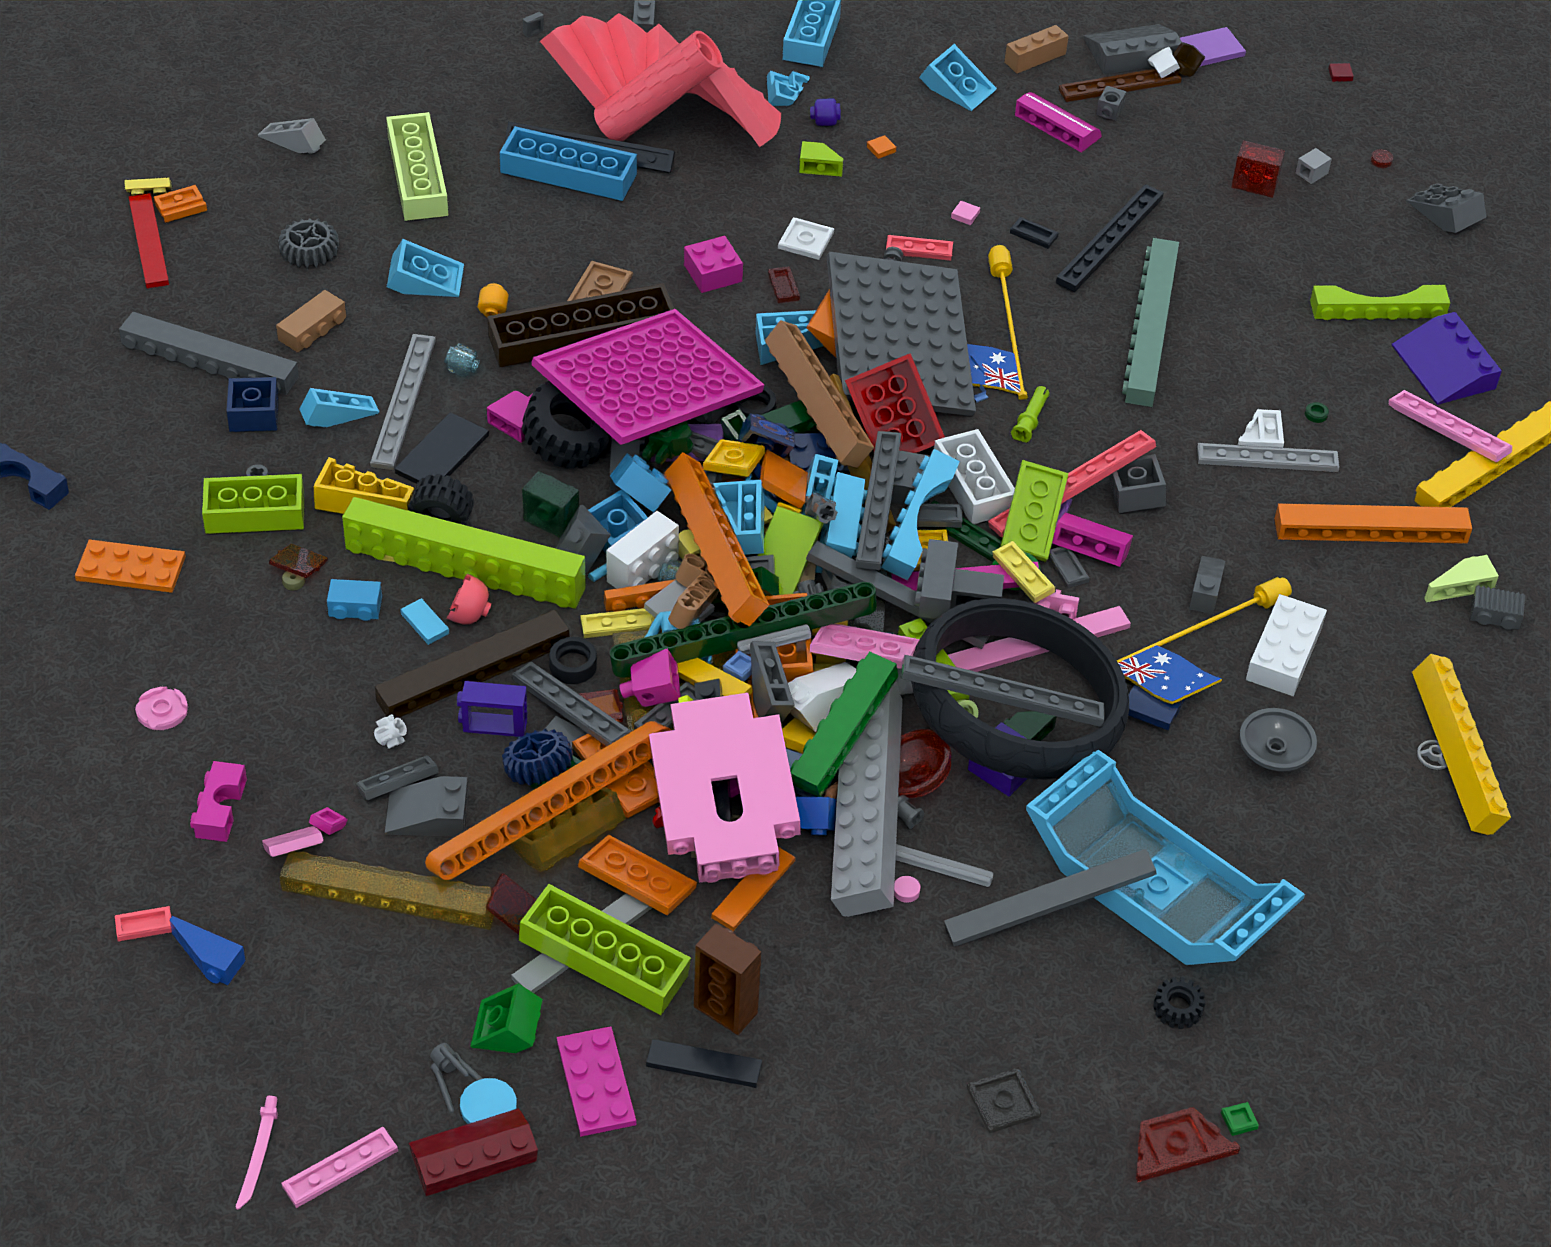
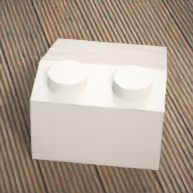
[788,662,856,732]

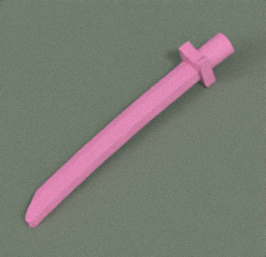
[236,1096,278,1209]

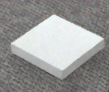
[778,217,834,260]

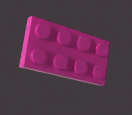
[557,1026,636,1137]

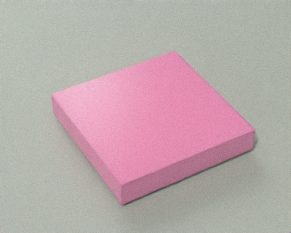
[262,826,323,857]

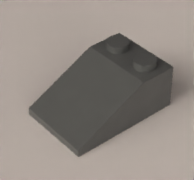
[385,776,469,837]

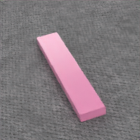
[1389,390,1512,462]

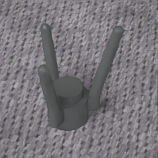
[430,1043,483,1114]

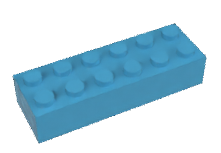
[500,126,637,201]

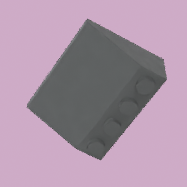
[1083,24,1182,74]

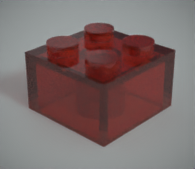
[1231,140,1285,198]

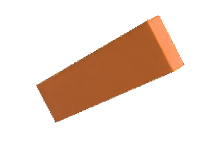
[711,847,795,931]

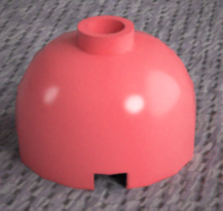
[446,574,491,625]

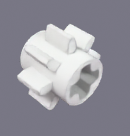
[374,714,407,749]

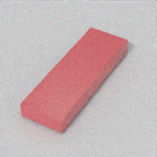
[886,235,953,260]

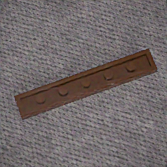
[1059,69,1182,102]

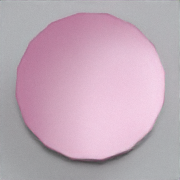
[135,687,188,730]

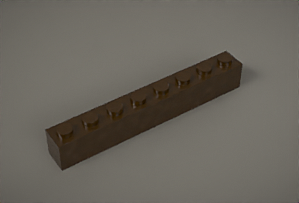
[375,610,570,719]

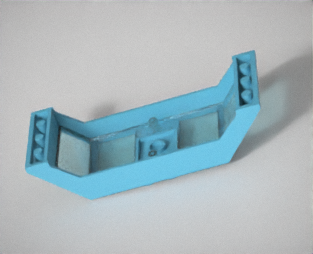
[1026,750,1305,965]

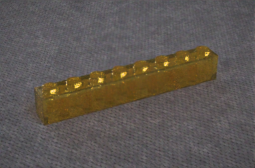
[280,851,499,930]

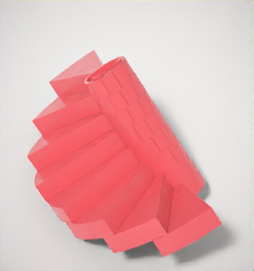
[540,13,781,147]

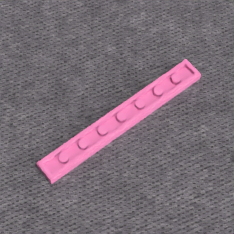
[948,606,1131,672]

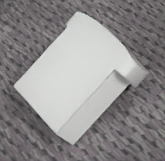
[1148,47,1180,78]

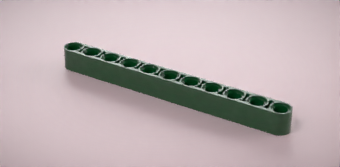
[610,582,877,678]

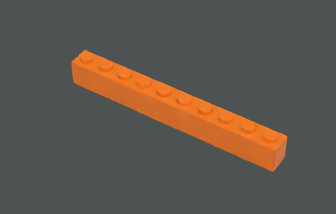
[665,452,769,626]

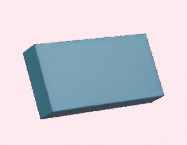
[401,598,449,645]

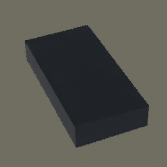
[1010,217,1059,249]

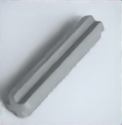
[737,624,811,655]

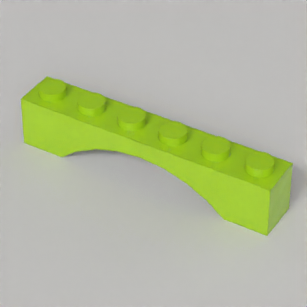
[1310,285,1450,320]

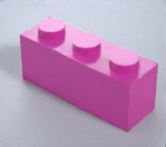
[1052,512,1133,567]

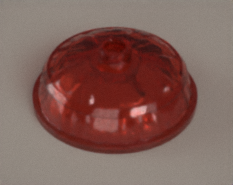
[898,729,951,798]

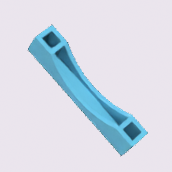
[881,449,960,581]

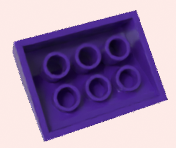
[1392,312,1502,405]

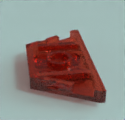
[1136,1107,1240,1182]

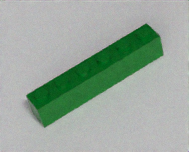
[790,651,898,797]

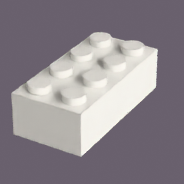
[934,429,1015,524]
[1246,594,1327,696]

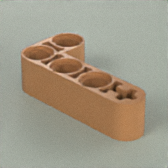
[668,554,719,629]

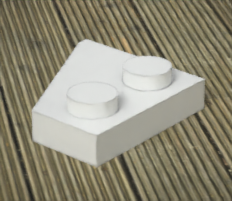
[1238,409,1284,448]

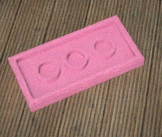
[810,624,920,669]

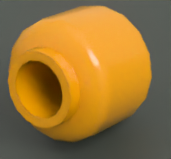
[478,283,509,318]

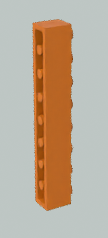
[1274,504,1472,543]

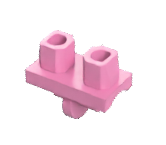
[1033,589,1079,619]

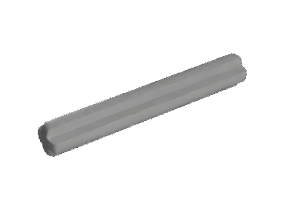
[896,844,993,887]

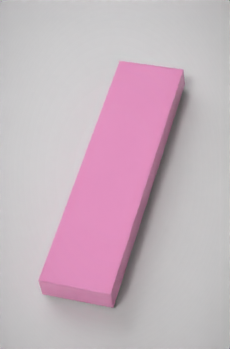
[282,1127,398,1208]

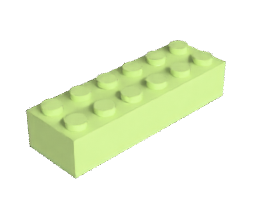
[386,112,448,221]

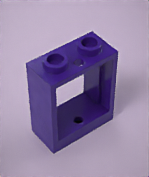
[457,681,528,737]

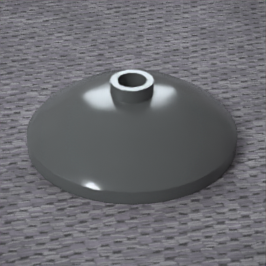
[1239,708,1317,771]

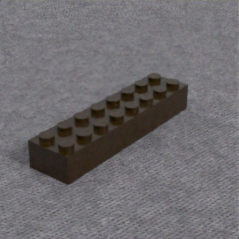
[487,283,674,367]

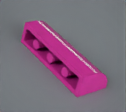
[1015,92,1101,153]

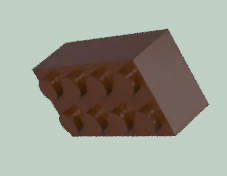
[694,923,761,1035]

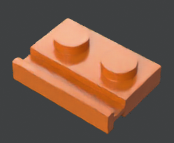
[154,185,207,223]

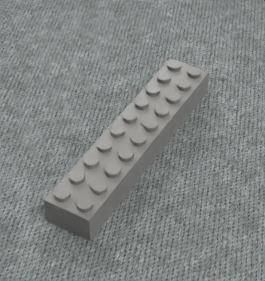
[831,685,902,917]

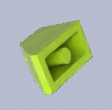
[799,141,843,177]

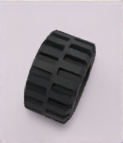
[408,474,474,526]

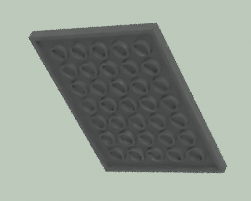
[826,252,976,416]

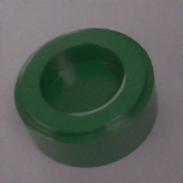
[1305,402,1329,423]

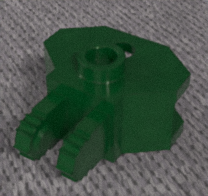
[642,421,694,465]

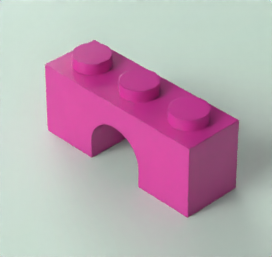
[190,761,247,842]

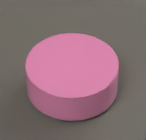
[894,876,920,902]

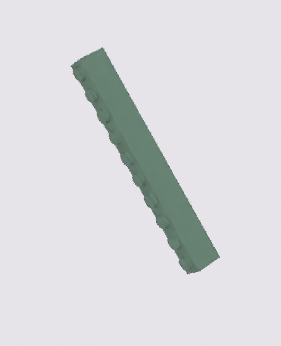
[1122,238,1179,407]

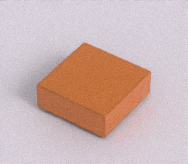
[867,135,896,159]

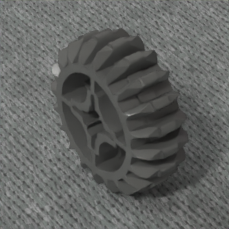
[278,218,339,269]

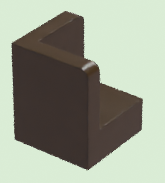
[1173,42,1205,77]

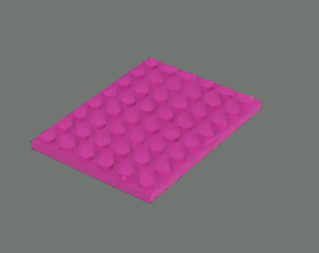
[532,309,764,445]

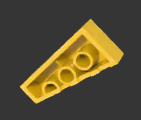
[313,457,414,514]

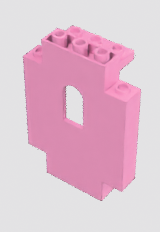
[649,693,801,883]

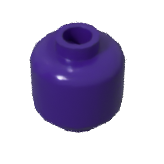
[810,98,841,126]

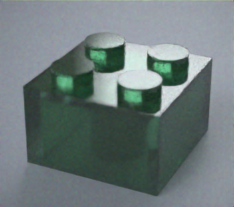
[522,471,579,538]

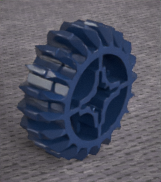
[502,729,573,786]

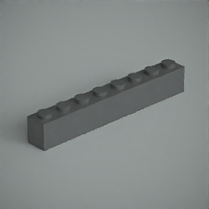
[119,312,299,395]

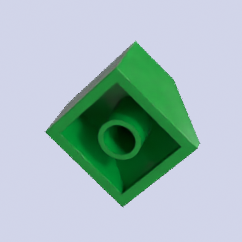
[470,983,543,1053]

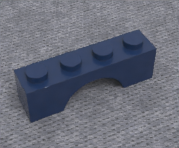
[0,443,69,510]

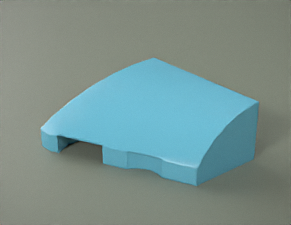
[767,71,809,106]

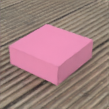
[951,201,980,225]

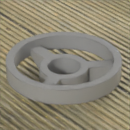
[1417,740,1447,770]

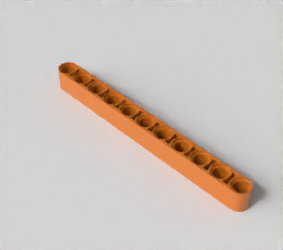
[425,721,672,880]

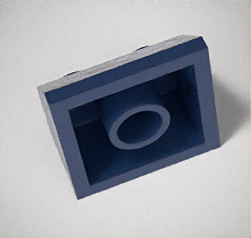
[737,413,795,458]

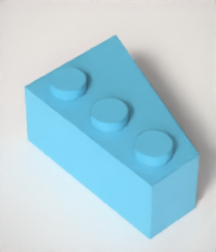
[755,310,824,365]
[713,480,765,555]

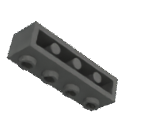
[915,539,958,619]

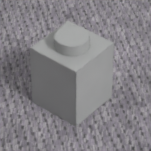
[1296,148,1332,184]

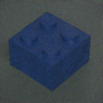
[227,377,279,432]

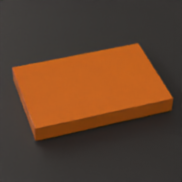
[760,449,808,509]

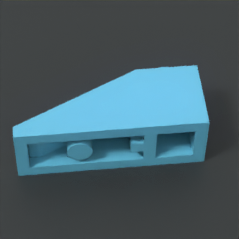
[299,388,379,427]
[801,454,838,527]

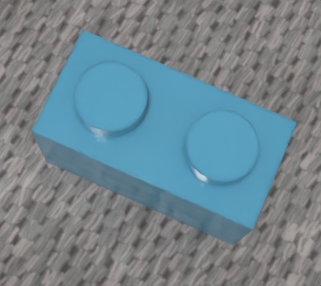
[327,579,382,620]

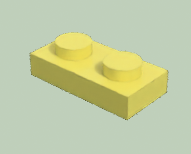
[125,178,172,196]

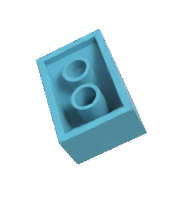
[919,44,997,111]
[387,239,464,297]

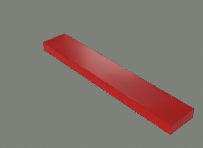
[129,193,169,288]

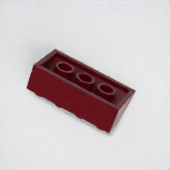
[409,1108,538,1196]

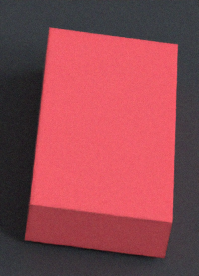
[115,906,172,941]

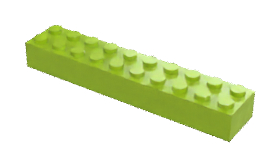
[342,497,586,609]

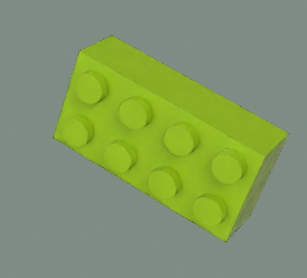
[202,474,304,534]

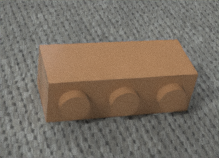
[1005,25,1068,73]
[276,290,346,352]

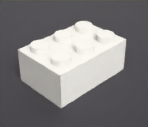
[606,511,679,589]

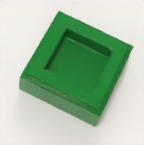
[1221,1102,1259,1136]

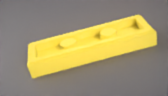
[993,541,1055,603]
[580,608,655,638]

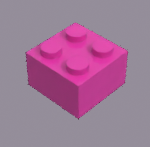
[684,236,743,293]

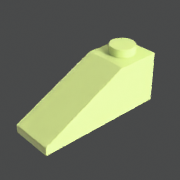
[1425,555,1498,602]

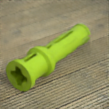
[1011,386,1049,443]

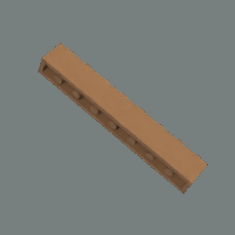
[765,320,874,468]

